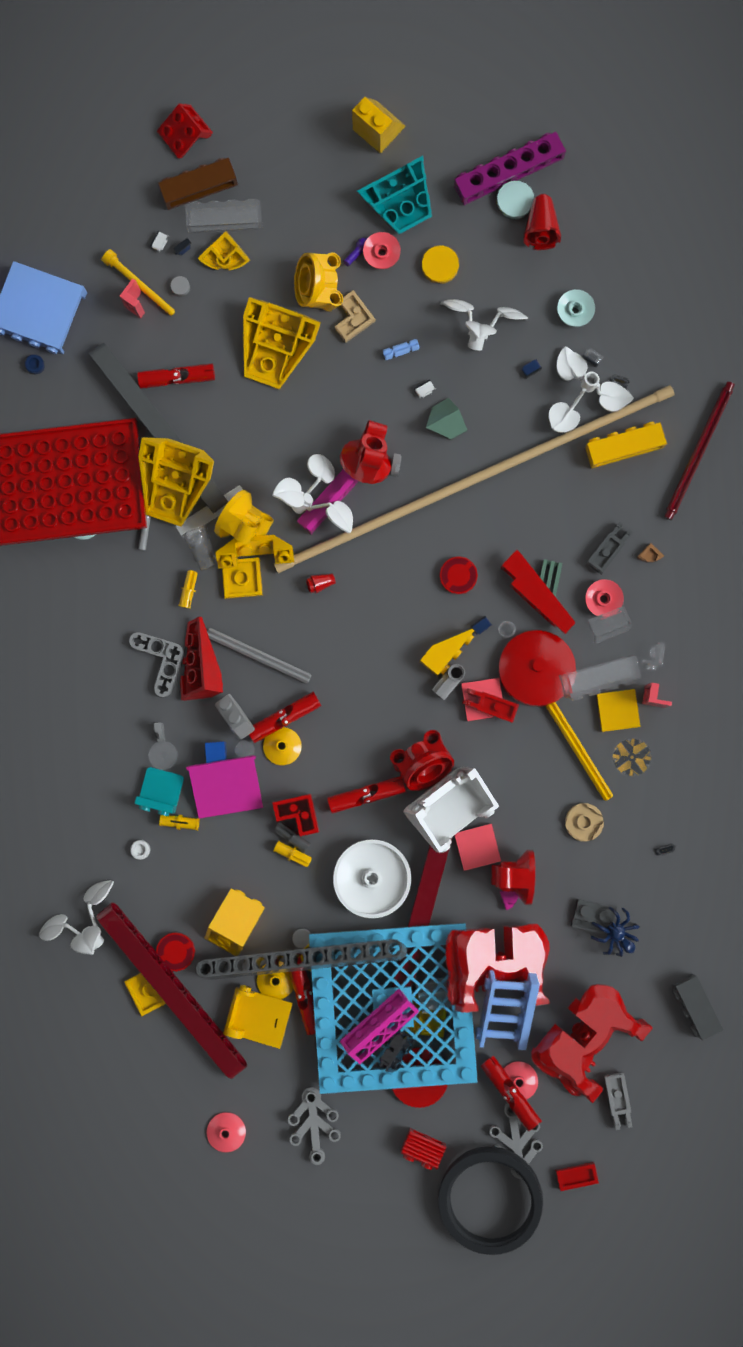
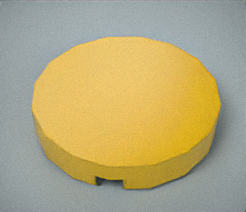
[422,245,459,284]

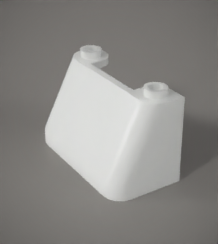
[403,767,499,853]

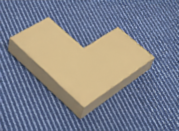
[334,290,376,343]

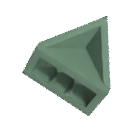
[426,398,467,440]

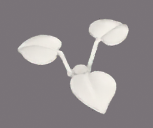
[440,299,528,351]
[548,346,634,433]
[272,454,353,533]
[39,880,114,954]

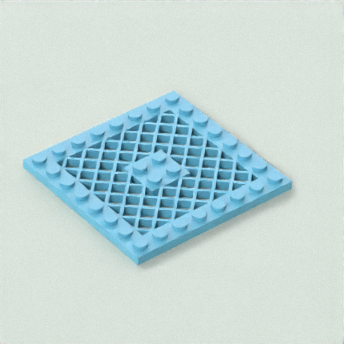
[309,923,478,1094]

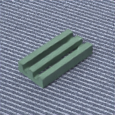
[540,559,562,597]

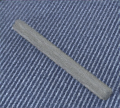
[207,628,311,683]

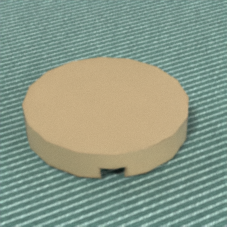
[565,803,604,841]

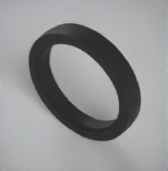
[438,1146,543,1255]

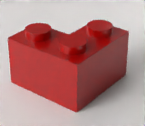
[272,794,320,836]

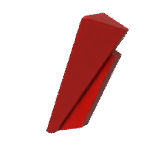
[501,550,575,634]

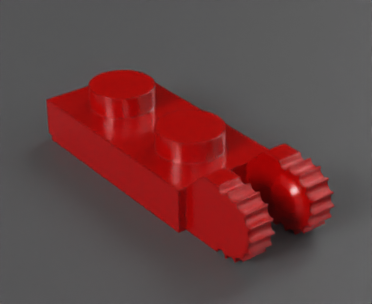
[462,688,519,723]

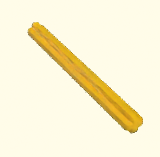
[546,702,613,801]

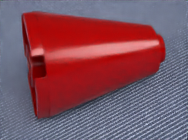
[523,194,561,250]

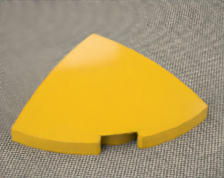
[198,231,250,270]

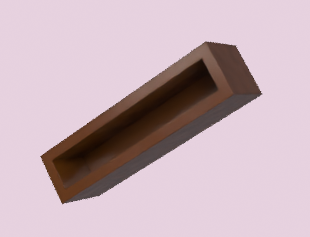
[158,158,238,210]

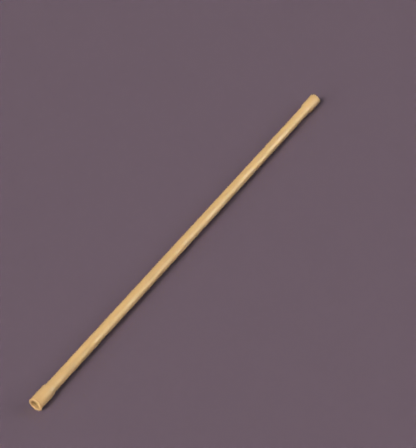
[274,385,674,573]

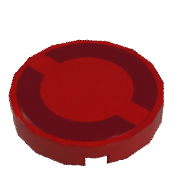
[440,556,478,595]
[156,932,195,972]

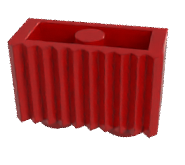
[401,1128,446,1170]

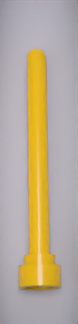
[101,249,175,315]

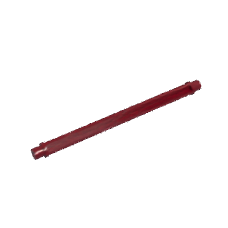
[664,381,735,520]

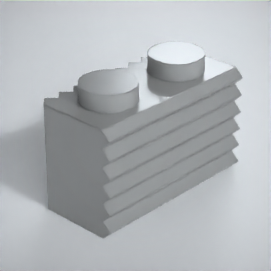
[215,694,255,740]

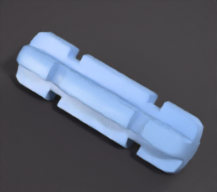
[383,339,419,360]

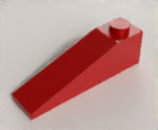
[180,617,223,701]

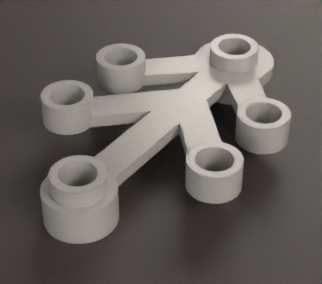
[288,1087,341,1165]
[489,1102,543,1179]

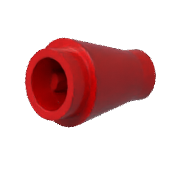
[306,573,336,594]

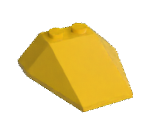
[243,297,321,389]
[138,437,214,527]

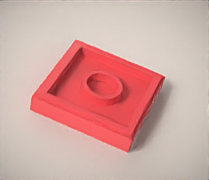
[461,678,503,722]
[455,824,501,871]

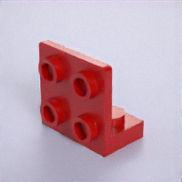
[157,103,213,158]

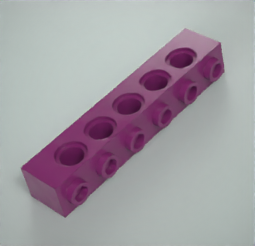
[454,132,566,206]

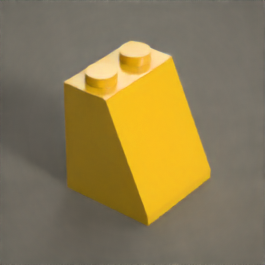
[352,97,405,154]
[204,888,265,956]

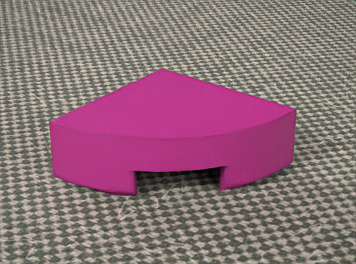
[500,891,518,910]

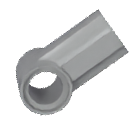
[432,664,465,700]

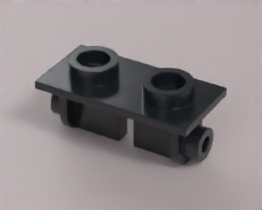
[379,1031,414,1073]

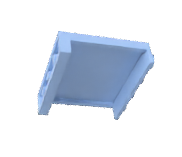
[0,261,87,354]

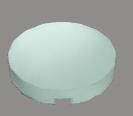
[497,181,534,219]

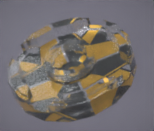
[613,738,652,776]

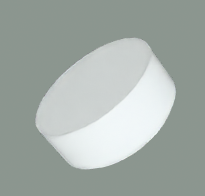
[130,840,150,860]

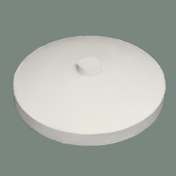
[333,840,411,918]

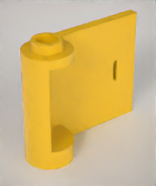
[223,985,293,1049]

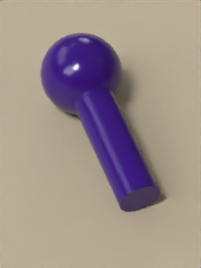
[343,238,367,266]

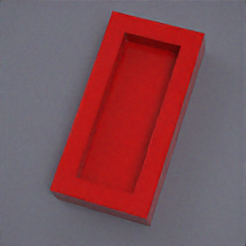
[556,1162,599,1191]

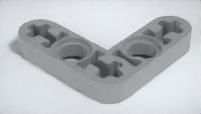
[129,632,184,698]

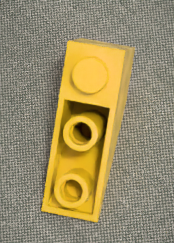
[420,629,474,676]

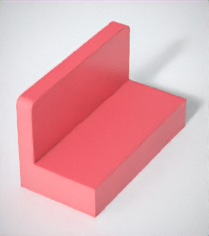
[119,278,145,319]
[642,683,672,708]

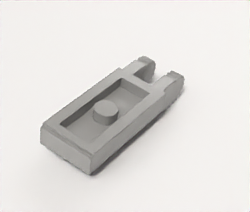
[604,1072,632,1130]

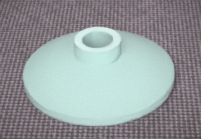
[557,289,595,327]

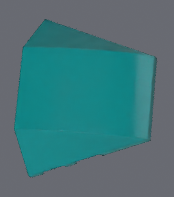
[357,156,432,234]

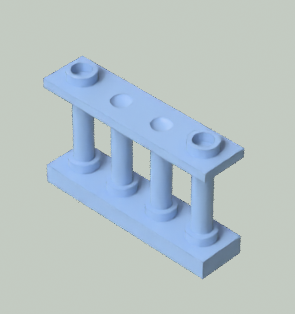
[475,970,540,1050]

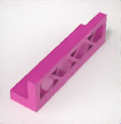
[297,469,359,535]
[340,989,419,1064]

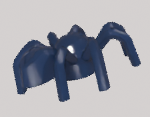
[591,907,640,957]

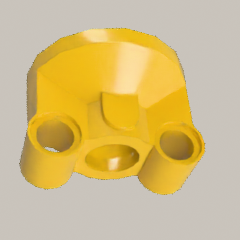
[294,252,343,312]
[214,490,274,544]

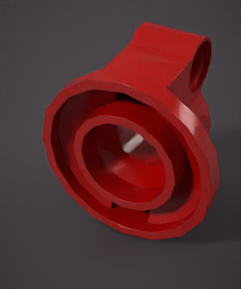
[340,420,392,484]
[390,730,454,791]
[491,850,535,905]

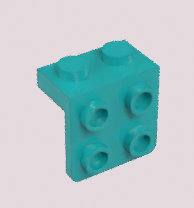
[135,767,184,816]

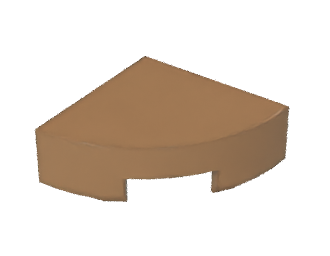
[637,543,664,562]

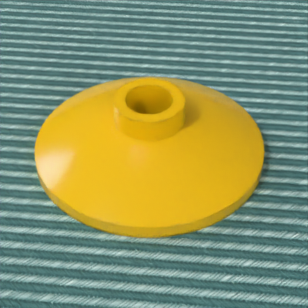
[263,727,302,765]
[257,961,293,999]

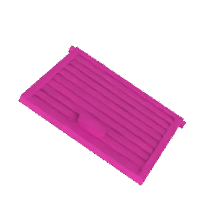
[186,755,263,819]

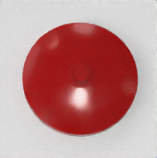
[498,630,576,707]

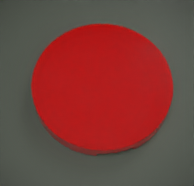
[392,1047,448,1108]

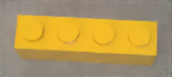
[585,421,667,469]

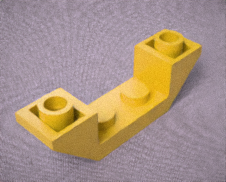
[216,535,294,568]

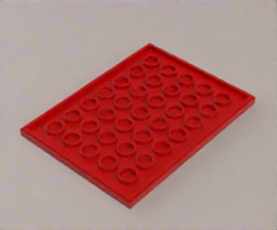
[0,418,147,546]

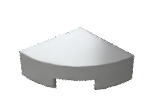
[391,453,402,477]
[153,722,165,743]

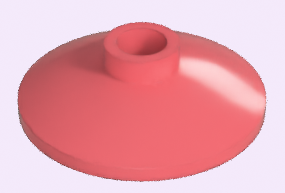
[363,232,401,269]
[585,579,624,618]
[503,1061,538,1100]
[207,1112,246,1152]

